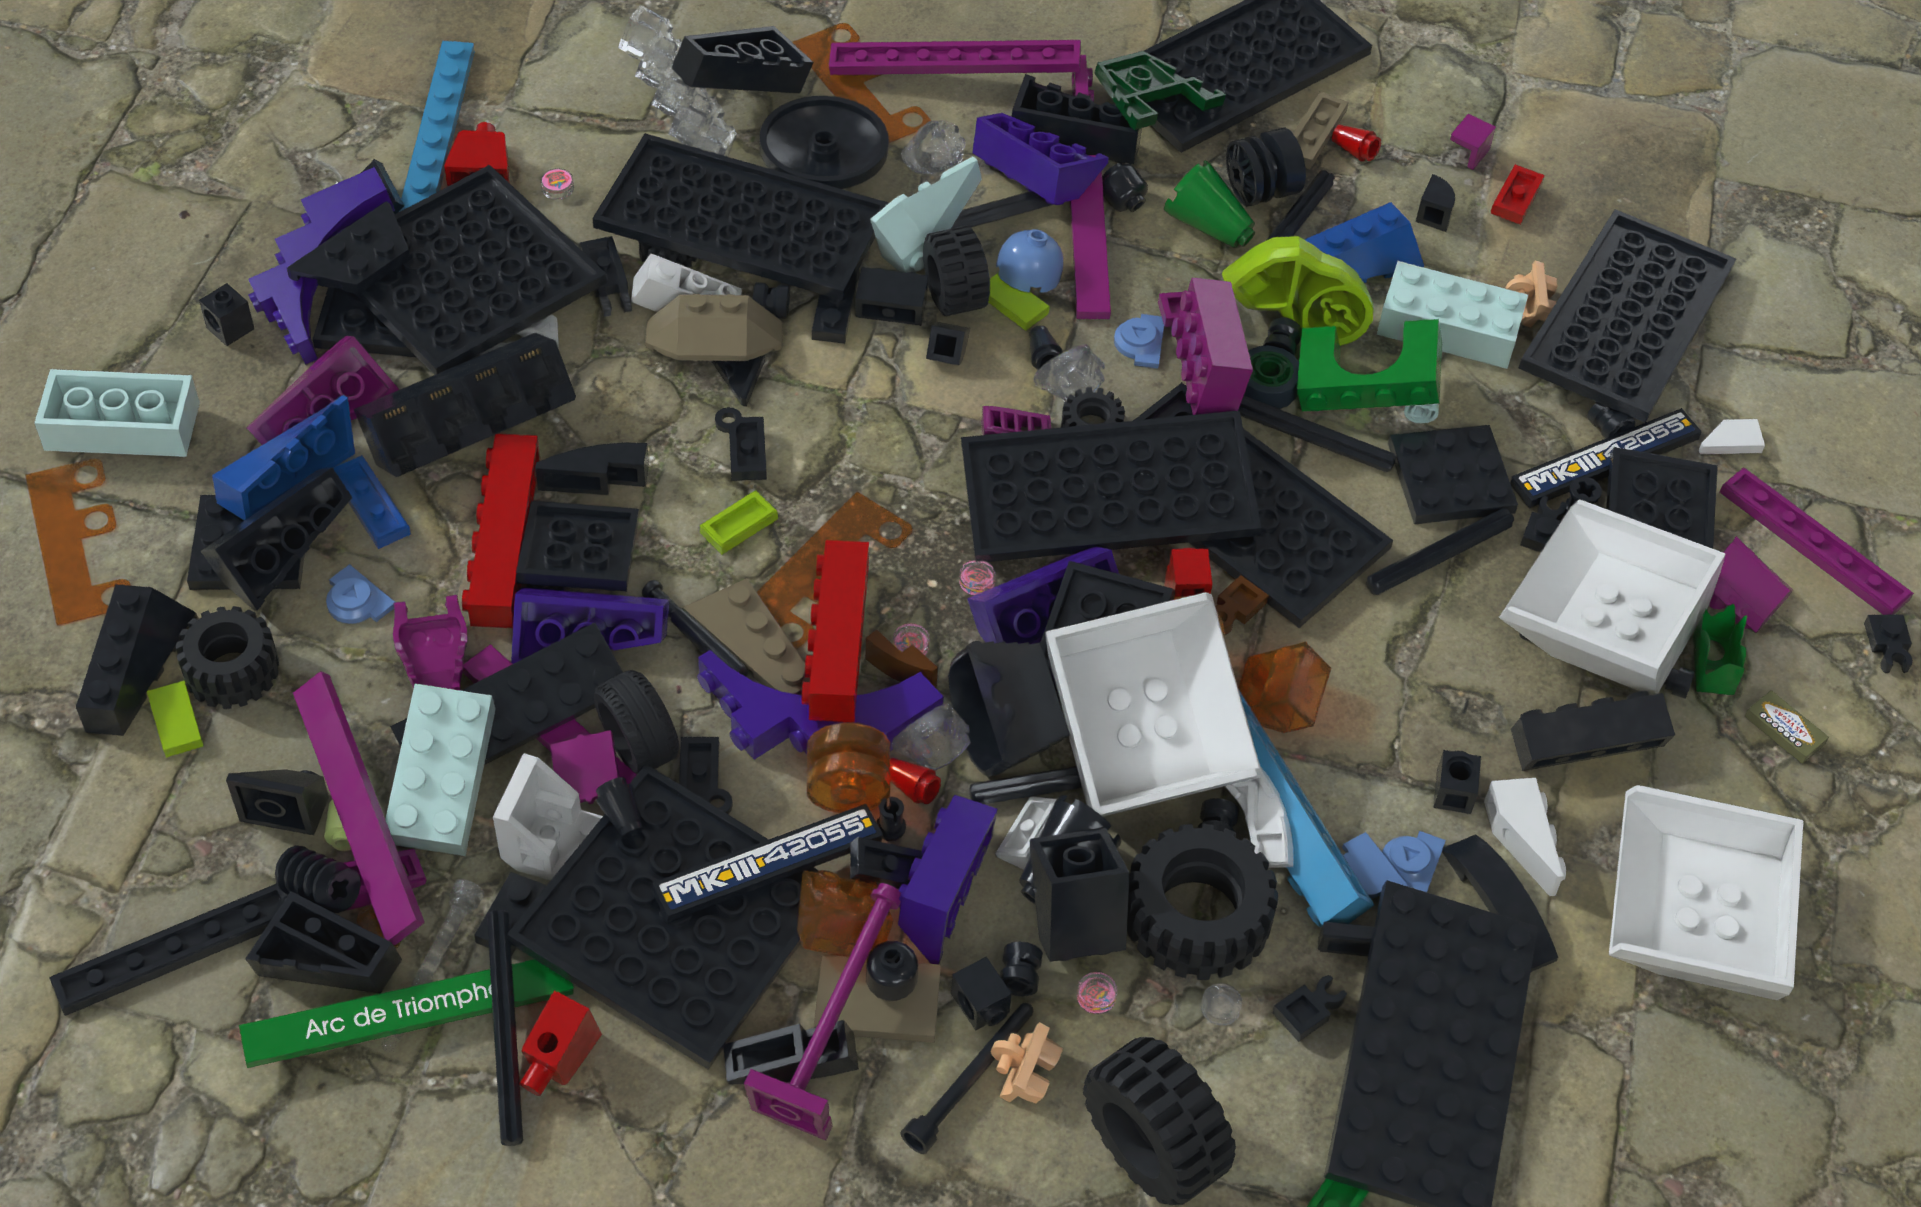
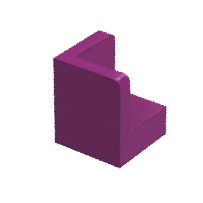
[1450,114,1496,170]

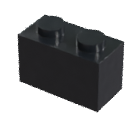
[855,267,928,326]

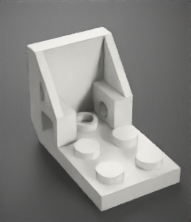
[493,753,603,881]

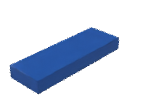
[333,455,411,549]

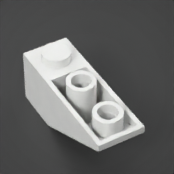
[631,254,742,312]
[1484,778,1566,896]

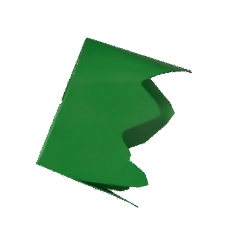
[1693,604,1747,695]

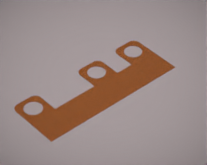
[792,23,932,143]
[25,459,130,626]
[757,492,912,650]

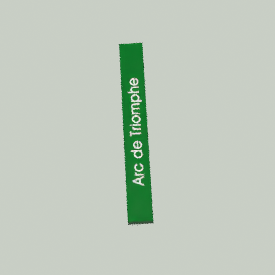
[239,959,574,1068]

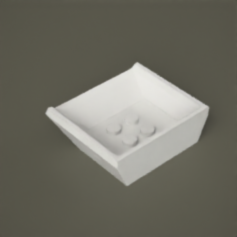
[1499,499,1726,695]
[1046,592,1263,817]
[1609,785,1803,1000]

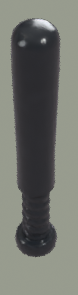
[641,580,748,677]

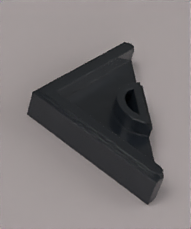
[711,355,765,407]

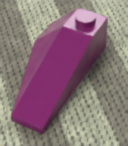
[246,336,400,445]

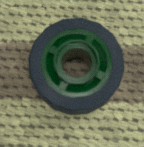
[1244,346,1299,409]

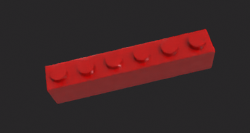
[462,434,541,628]
[802,540,869,722]

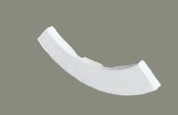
[1226,766,1293,868]

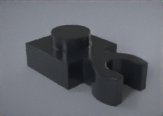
[1520,496,1567,552]
[1864,614,1913,673]
[1272,975,1347,1042]

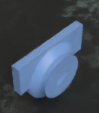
[1114,314,1164,368]
[326,564,395,624]
[1382,831,1446,892]
[1342,832,1409,899]

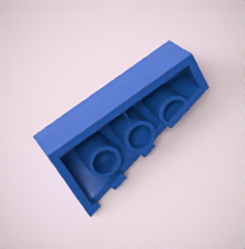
[1304,202,1424,283]
[212,395,355,520]

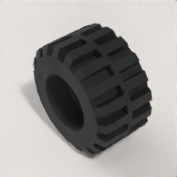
[923,225,990,317]
[176,606,279,709]

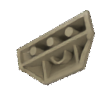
[645,294,782,361]

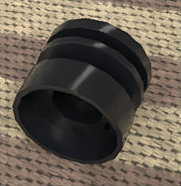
[1226,127,1306,207]

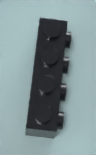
[1511,691,1675,771]

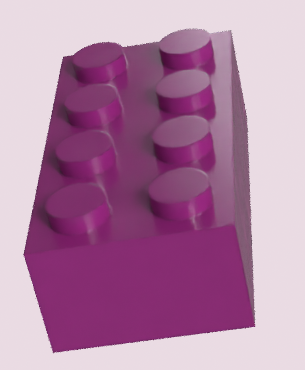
[1171,277,1253,415]

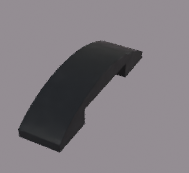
[1442,834,1558,972]

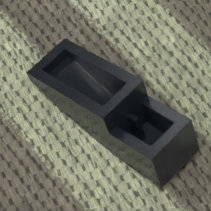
[535,442,649,495]
[723,1020,859,1085]

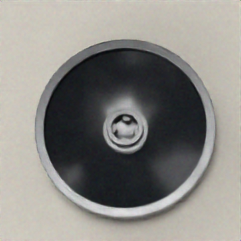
[760,96,889,189]

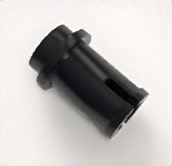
[876,797,906,842]

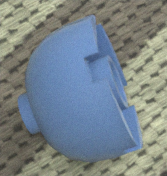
[996,229,1063,293]

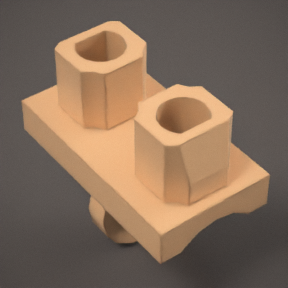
[1505,260,1558,328]
[991,1022,1063,1104]

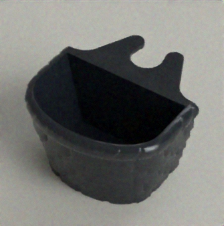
[948,641,1070,777]

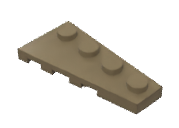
[682,578,810,695]

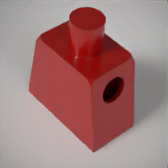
[444,122,510,187]
[519,990,602,1096]

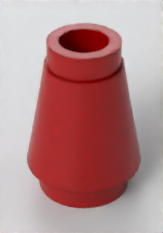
[1332,124,1381,161]
[883,757,941,804]

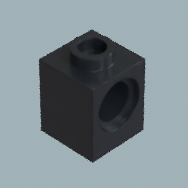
[199,283,255,346]
[1433,750,1481,814]
[951,956,1012,1031]

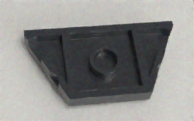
[287,201,410,294]

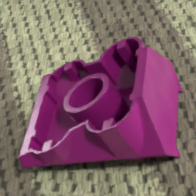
[1709,536,1793,633]

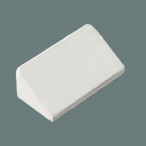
[995,796,1057,870]

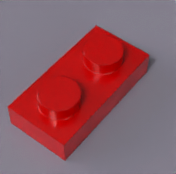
[1491,164,1545,225]

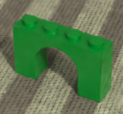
[1297,319,1442,412]

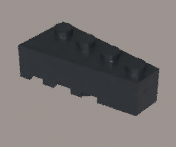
[671,26,814,94]
[1011,74,1142,164]

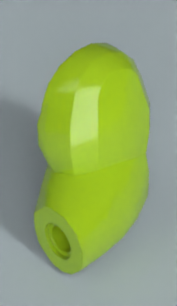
[1222,236,1374,346]

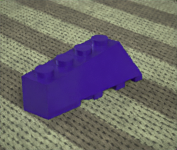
[972,113,1109,205]
[967,547,1119,645]
[511,588,669,664]
[898,795,998,964]

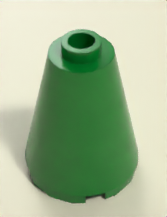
[1164,160,1255,248]

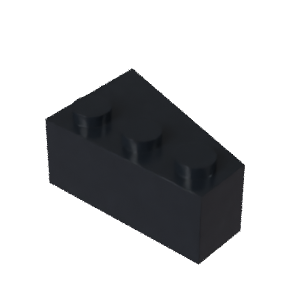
[245,891,402,994]

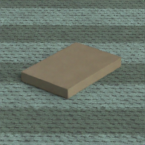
[814,955,941,1043]

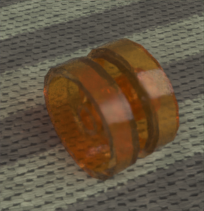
[807,723,890,813]

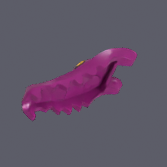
[393,594,468,691]

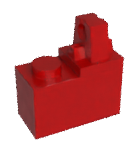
[1164,548,1212,600]

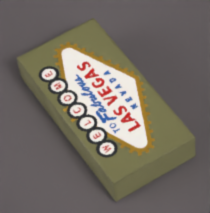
[1744,690,1829,764]

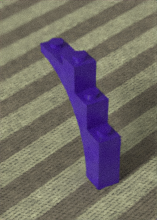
[248,167,395,365]
[697,650,944,763]

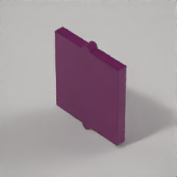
[550,730,619,804]

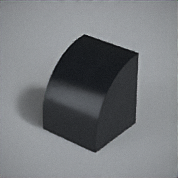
[1415,174,1455,232]
[926,322,971,365]

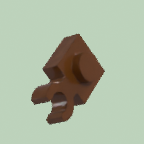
[1215,575,1269,636]

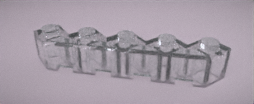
[618,5,737,157]

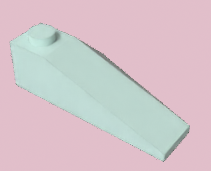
[870,157,982,273]

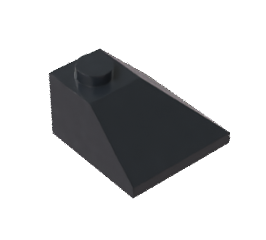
[226,769,329,835]

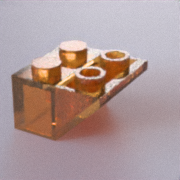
[1238,641,1331,733]
[797,870,894,957]

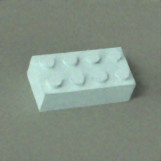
[1377,261,1528,369]
[34,369,200,457]
[385,684,496,856]

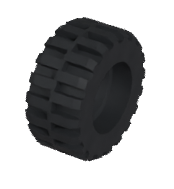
[1127,824,1278,980]
[1083,1037,1236,1205]

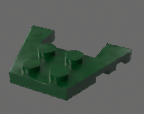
[1094,51,1226,130]

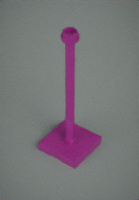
[744,883,901,1141]

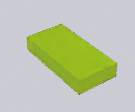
[988,272,1050,331]
[699,490,778,555]
[147,680,204,758]

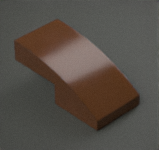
[865,630,938,688]

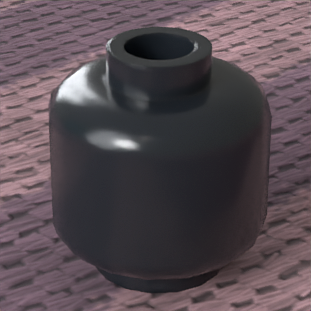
[1102,163,1148,212]
[866,941,918,1001]

